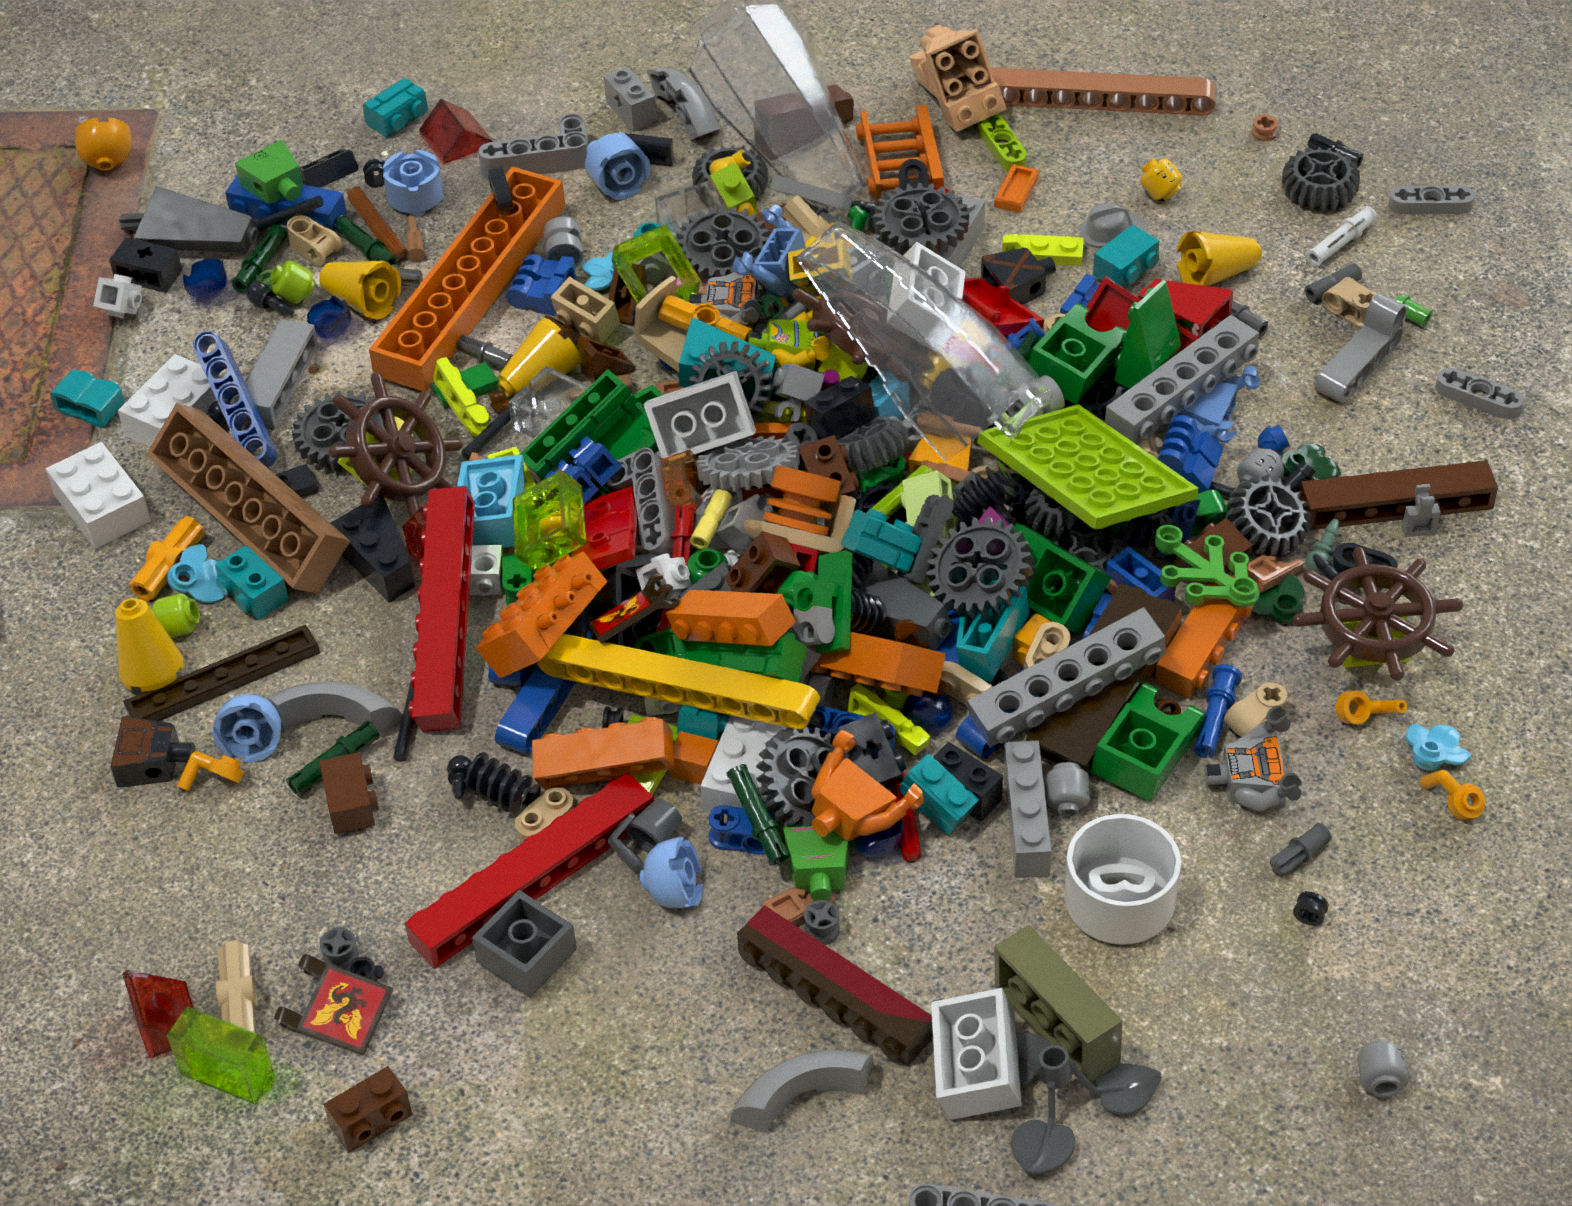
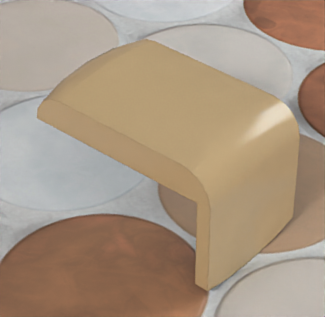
[634,276,688,372]
[743,495,856,556]

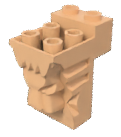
[909,24,1007,132]

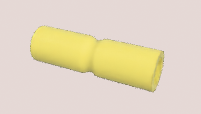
[690,489,732,549]

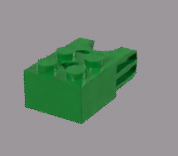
[1024,303,1125,405]
[1014,523,1112,634]
[1090,683,1205,802]

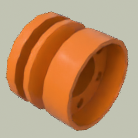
[762,465,842,535]

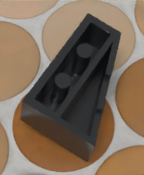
[331,495,415,603]

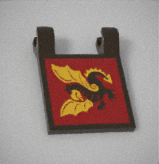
[587,573,680,643]
[274,954,394,1055]

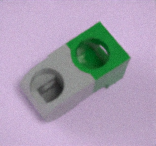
[793,579,838,646]

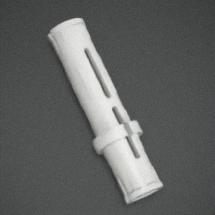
[1306,206,1377,267]

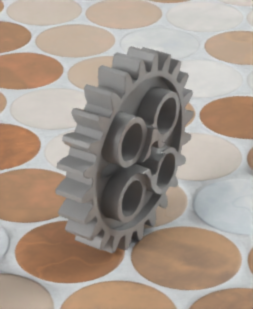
[696,436,800,491]

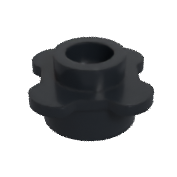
[346,957,384,981]

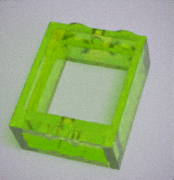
[611,224,701,304]
[512,470,586,572]
[167,1006,275,1105]

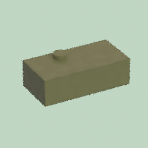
[994,925,1123,1082]

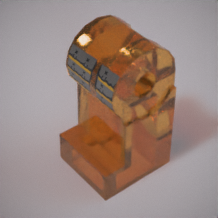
[661,450,702,509]

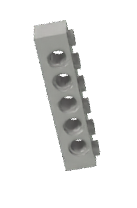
[1105,315,1259,445]
[967,607,1166,747]

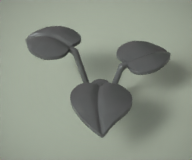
[1011,1032,1162,1174]

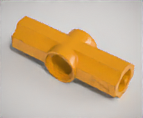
[658,295,752,342]
[129,516,205,602]

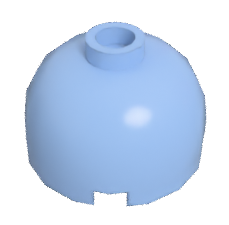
[212,694,281,763]
[640,837,703,908]

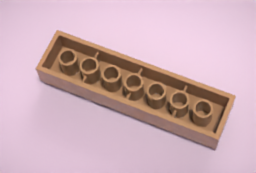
[146,403,350,594]

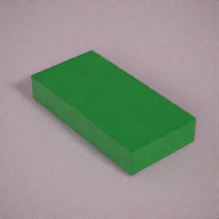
[431,362,499,409]

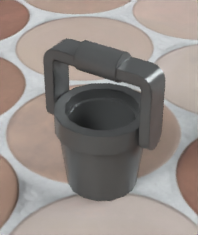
[608,798,682,874]

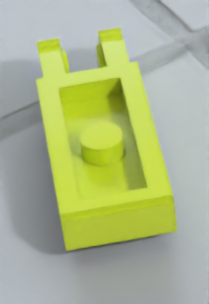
[433,357,490,438]

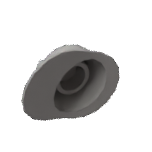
[1079,203,1148,247]

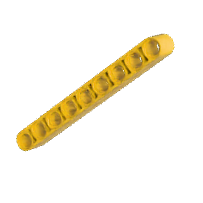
[537,634,820,730]

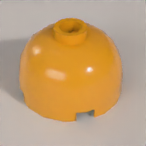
[74,117,132,171]

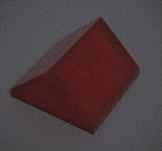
[419,98,493,164]
[122,969,203,1059]

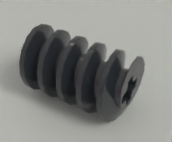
[943,460,1017,527]
[850,589,886,636]
[465,752,541,817]

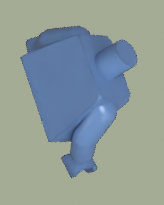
[733,205,806,303]
[1174,365,1260,443]

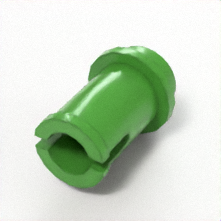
[1395,295,1433,327]

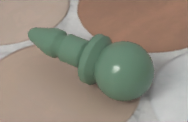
[1305,519,1339,574]

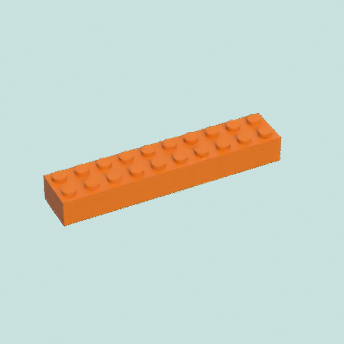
[369,166,565,391]

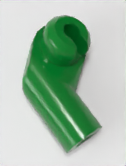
[845,205,868,243]

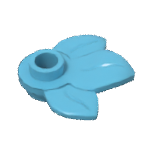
[582,252,631,291]
[167,544,224,603]
[1406,724,1471,770]

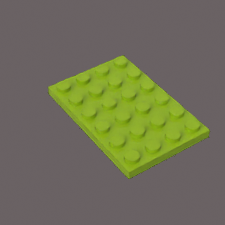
[977,404,1199,530]

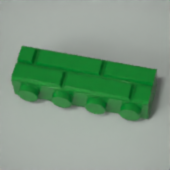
[519,369,638,486]
[685,632,808,683]

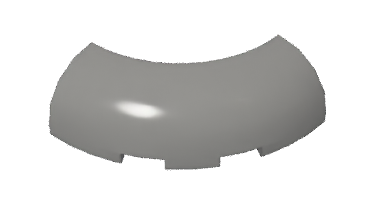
[647,67,721,141]
[266,682,402,735]
[730,1050,874,1133]

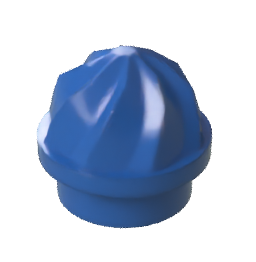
[1258,425,1290,455]

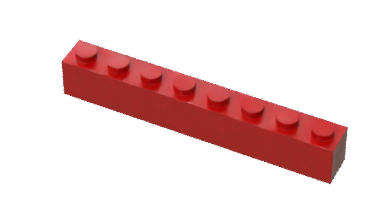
[409,486,475,732]
[405,772,654,969]

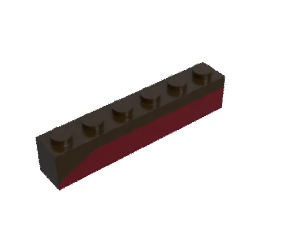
[737,905,933,1067]

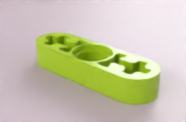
[978,113,1027,172]

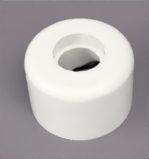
[1064,814,1181,945]

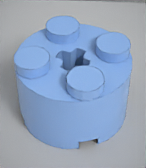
[585,132,651,200]
[383,150,444,217]

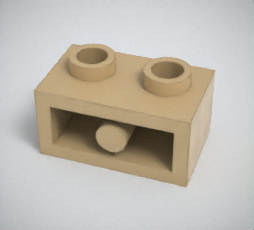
[551,276,621,343]

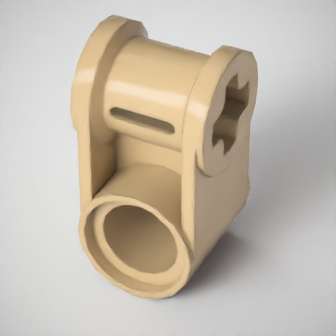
[287,215,342,266]
[1322,277,1377,329]
[1224,682,1287,737]

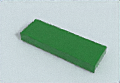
[816,550,852,655]

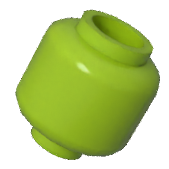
[269,260,316,304]
[152,593,200,639]

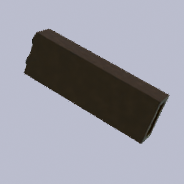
[1026,582,1181,778]

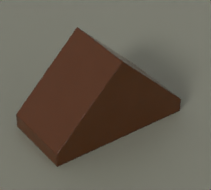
[608,260,648,324]
[577,335,635,384]

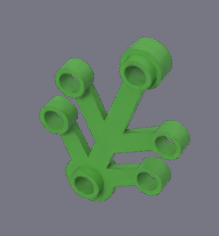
[1155,525,1260,607]

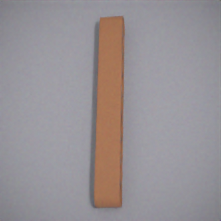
[991,68,1216,115]

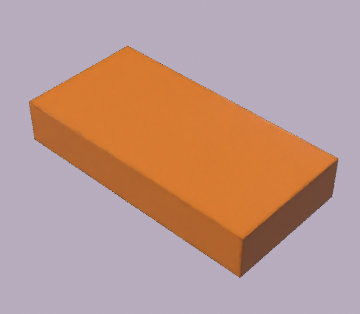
[994,164,1039,213]

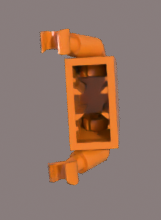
[811,730,923,841]

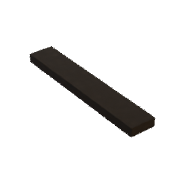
[123,625,320,721]

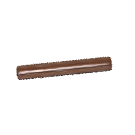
[347,186,407,260]

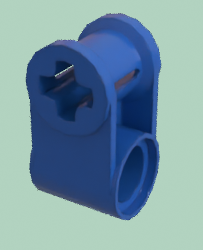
[709,805,776,854]

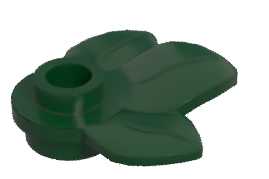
[1281,443,1341,481]
[1252,574,1305,623]

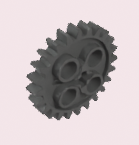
[874,183,969,254]
[675,205,769,282]
[292,390,385,471]
[926,517,1034,619]
[756,727,849,827]

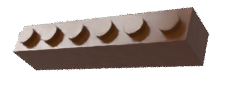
[1299,460,1498,530]

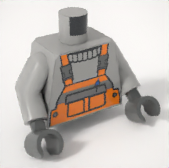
[689,247,762,331]
[1204,706,1302,812]

